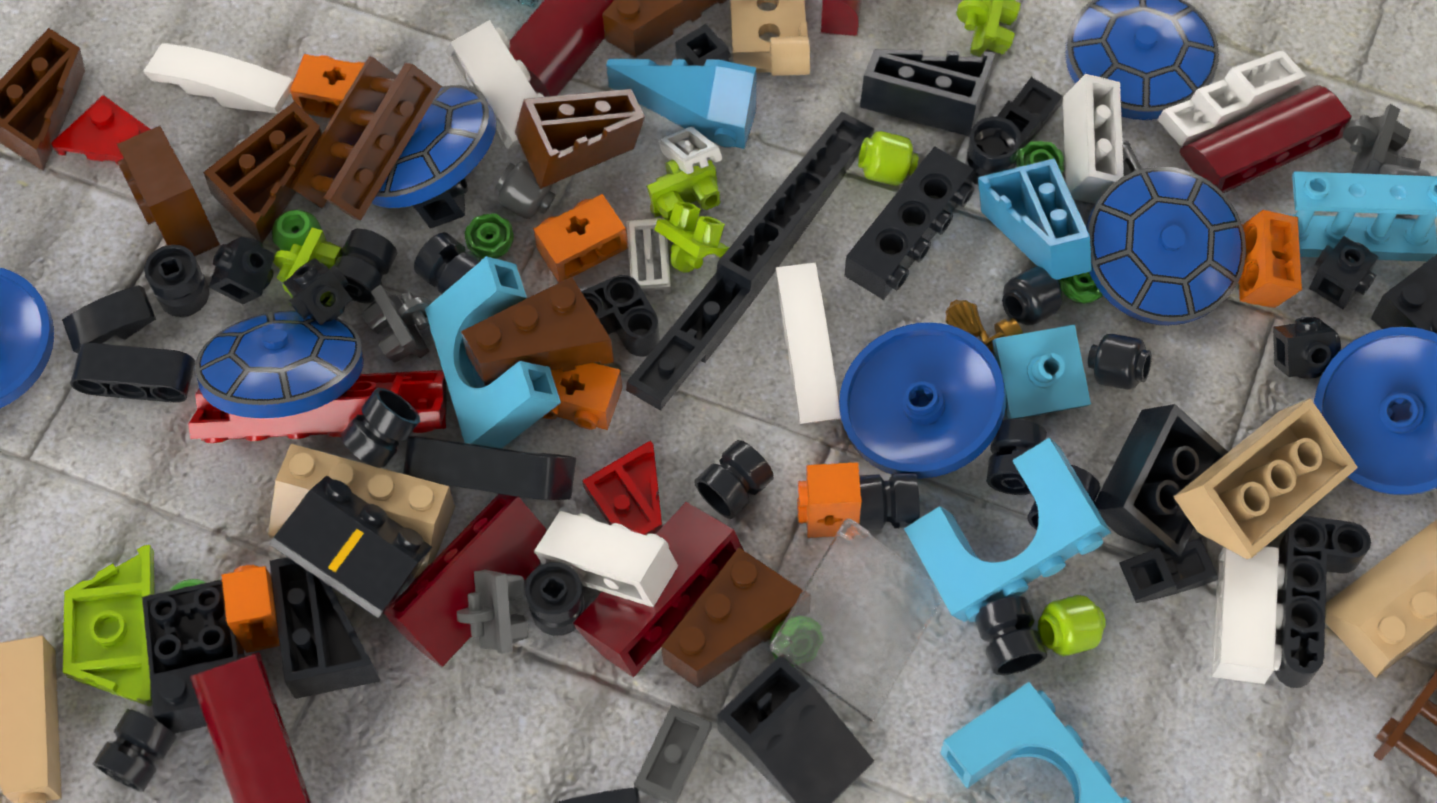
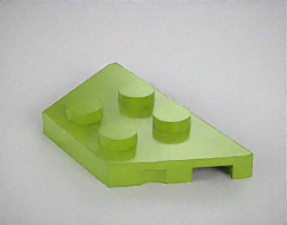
[63,545,154,706]

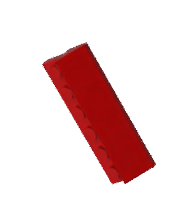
[188,370,447,443]

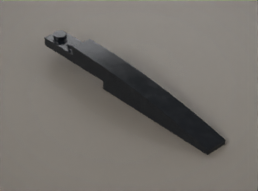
[626,111,874,411]

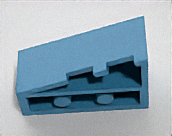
[978,158,1091,280]

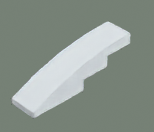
[143,43,293,113]
[1158,50,1306,147]
[775,262,841,425]

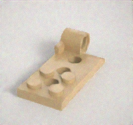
[730,0,810,76]

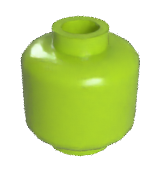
[858,131,918,186]
[1037,595,1106,656]

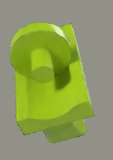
[956,0,1021,57]
[647,160,720,220]
[654,202,729,273]
[273,227,342,306]

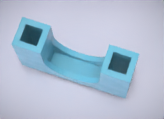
[425,256,561,448]
[904,438,1111,622]
[940,682,1132,803]

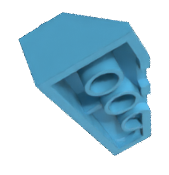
[606,59,756,149]

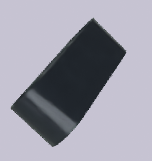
[70,343,195,403]

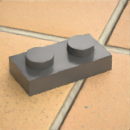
[634,705,712,803]

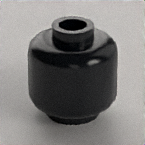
[1002,267,1063,326]
[1088,333,1152,390]

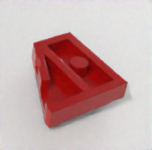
[50,95,150,165]
[582,440,663,535]

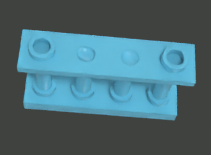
[1285,171,1437,262]

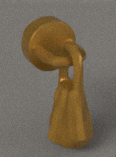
[945,300,1023,353]

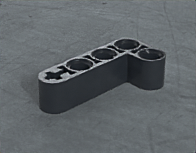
[581,275,660,357]
[403,436,576,500]
[1275,516,1371,688]

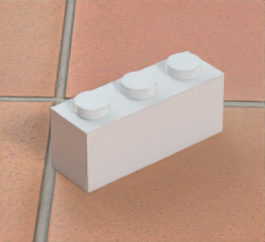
[446,20,544,150]
[1063,74,1124,204]
[534,511,678,607]
[1212,546,1285,684]

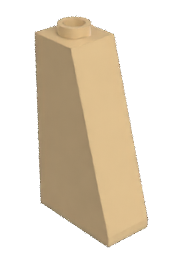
[0,635,62,803]

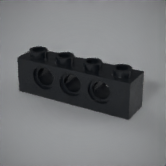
[844,146,975,300]

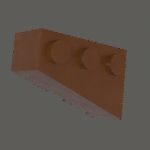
[603,0,728,58]
[0,28,85,171]
[515,89,645,189]
[203,101,322,244]
[117,125,220,256]
[461,276,614,386]
[661,547,810,688]

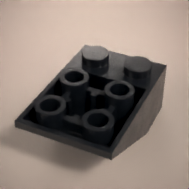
[142,580,245,734]
[717,655,875,803]

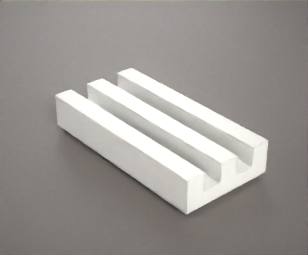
[658,127,723,174]
[626,218,671,295]

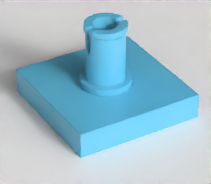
[992,324,1091,419]

